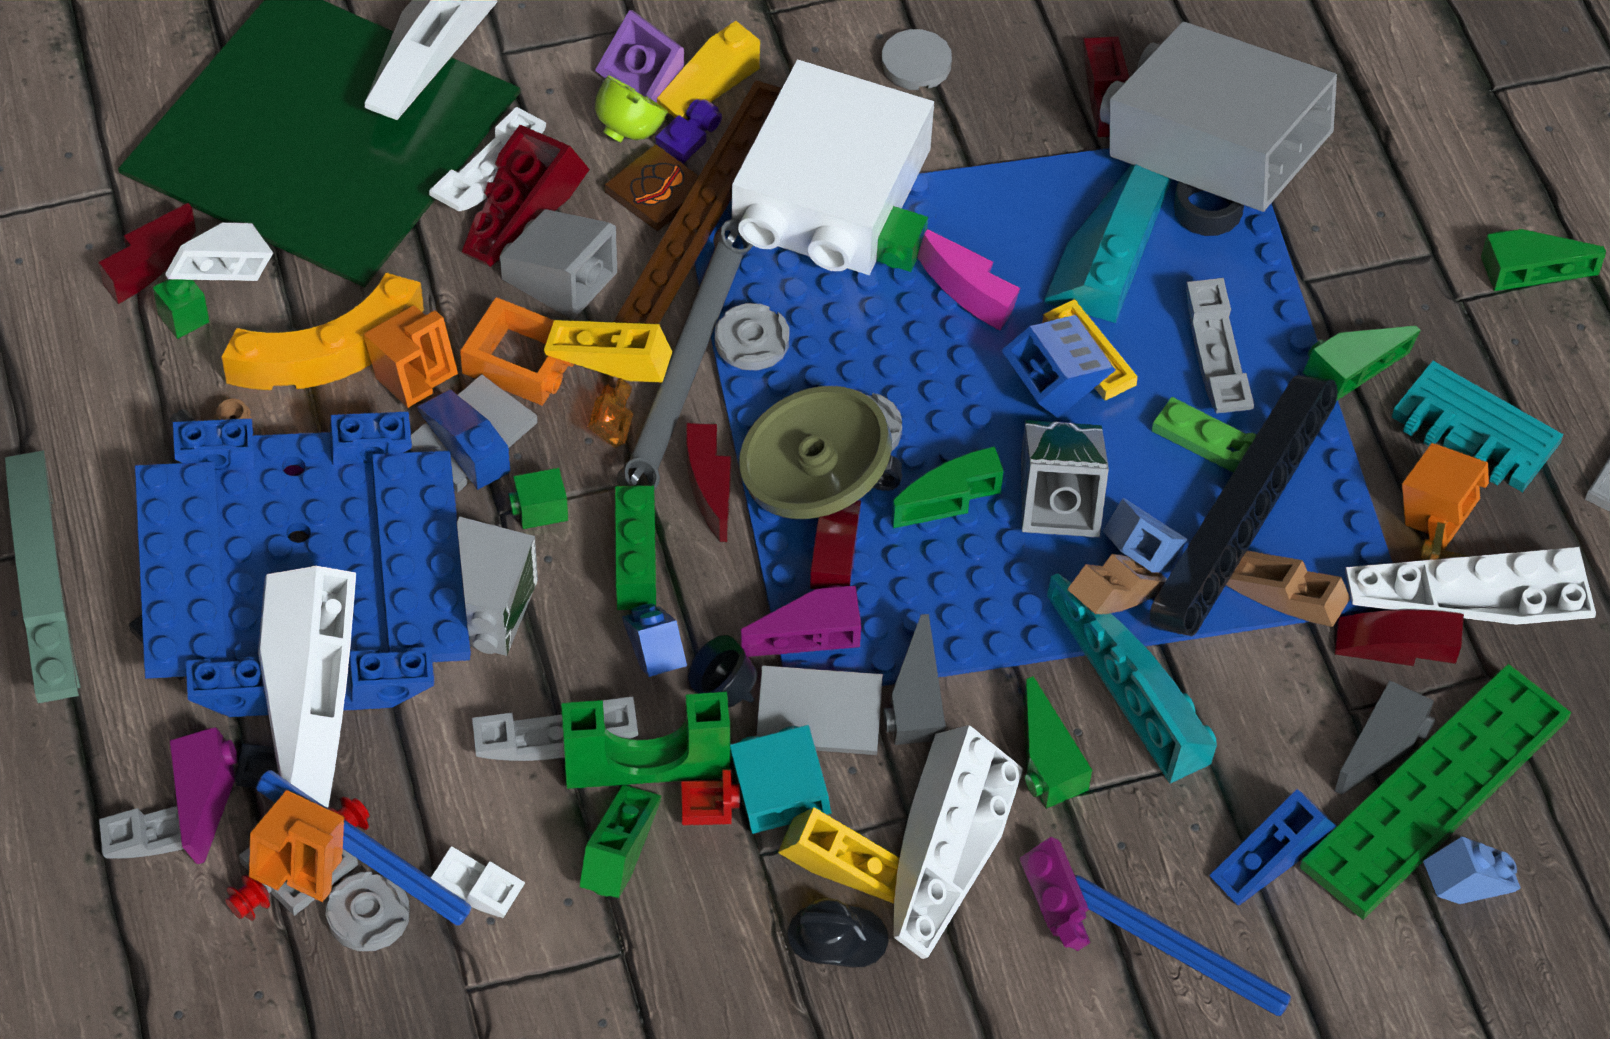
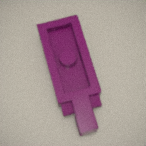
[1019,837,1091,951]

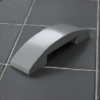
[1186,278,1254,414]
[472,697,638,761]

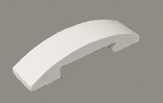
[429,107,546,211]

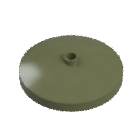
[739,386,892,519]

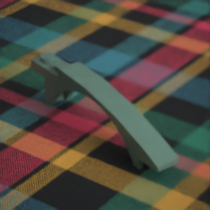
[5,450,81,703]

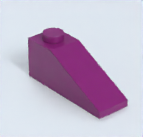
[740,585,861,657]
[170,727,238,864]

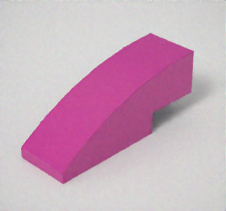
[917,229,1020,330]

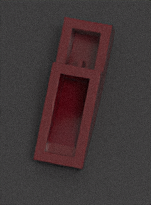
[1083,36,1130,137]
[98,203,196,304]
[686,423,731,542]
[810,500,861,589]
[1335,610,1464,666]

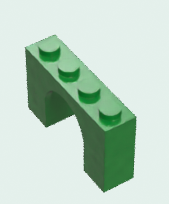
[561,692,730,789]

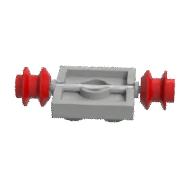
[225,796,370,921]

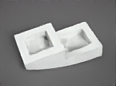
[431,846,525,918]

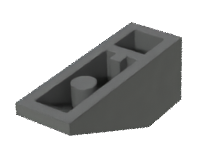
[883,614,946,745]
[1335,681,1435,795]

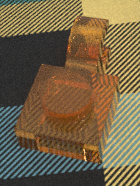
[588,378,634,448]

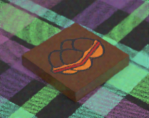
[605,144,699,232]

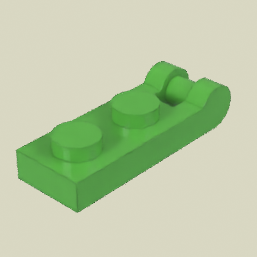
[1152,397,1257,473]

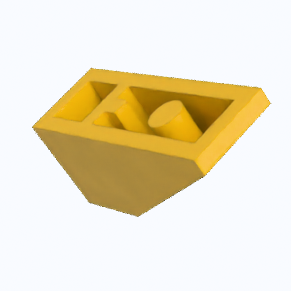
[657,21,760,119]
[544,320,672,382]
[778,807,900,904]

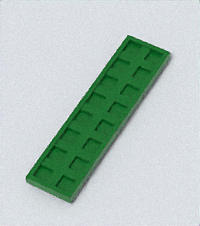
[1300,664,1571,920]

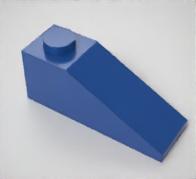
[418,389,510,490]
[1209,789,1336,906]

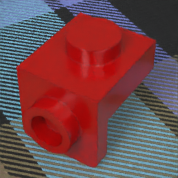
[681,770,740,825]

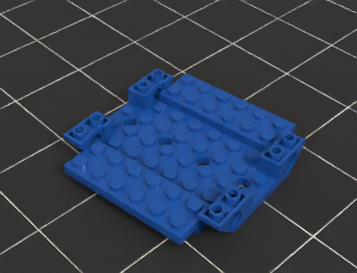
[135,412,471,717]

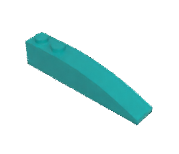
[1045,164,1172,323]
[1047,573,1217,784]

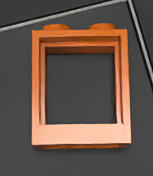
[460,297,574,406]

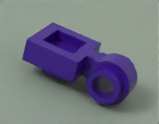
[655,99,722,163]

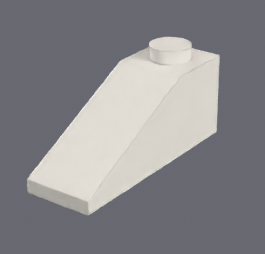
[165,222,273,281]

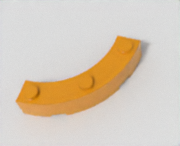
[221,273,424,390]

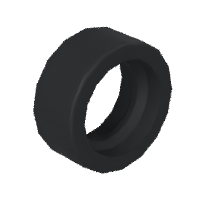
[1174,181,1244,236]

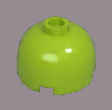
[595,75,668,142]

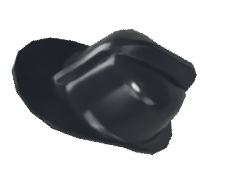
[688,635,758,708]
[788,898,889,968]

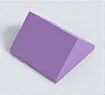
[595,10,684,103]

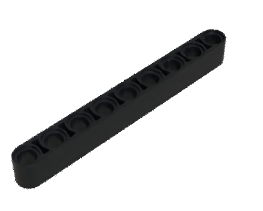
[1150,374,1338,636]

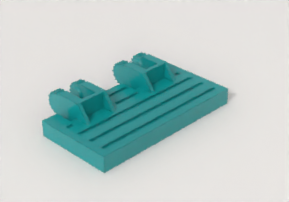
[1392,361,1564,493]

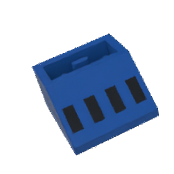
[1001,315,1116,418]

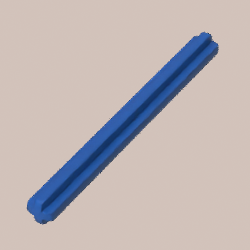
[256,770,472,925]
[1075,875,1291,1016]

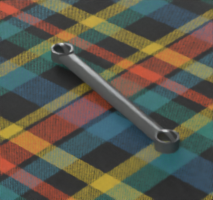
[617,219,753,490]

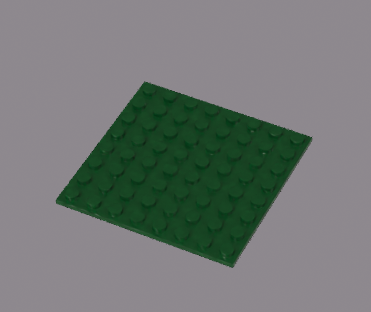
[118,0,521,288]

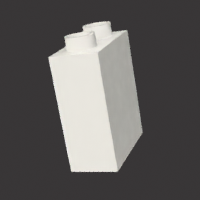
[732,59,934,275]

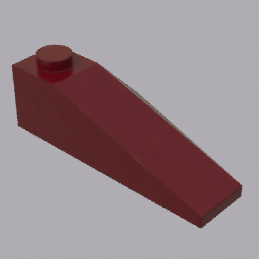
[462,124,590,267]

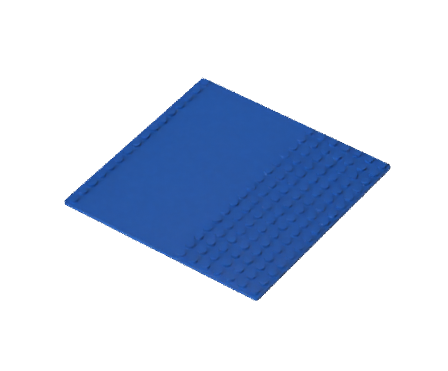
[694,148,1393,686]

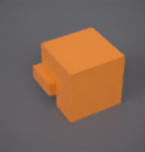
[364,305,458,408]
[1402,443,1489,551]
[249,790,344,902]

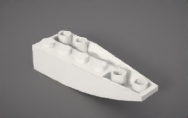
[365,0,497,120]
[1345,547,1596,625]
[258,566,356,808]
[894,725,1023,959]

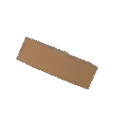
[1226,551,1350,627]
[1067,554,1167,614]

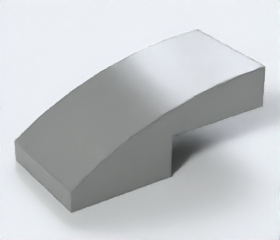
[99,806,184,858]

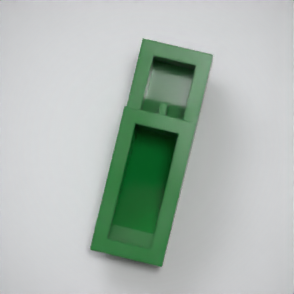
[891,446,1004,528]

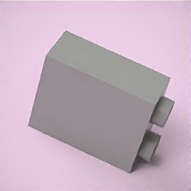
[1100,21,1337,212]

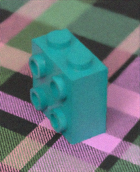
[730,725,832,834]

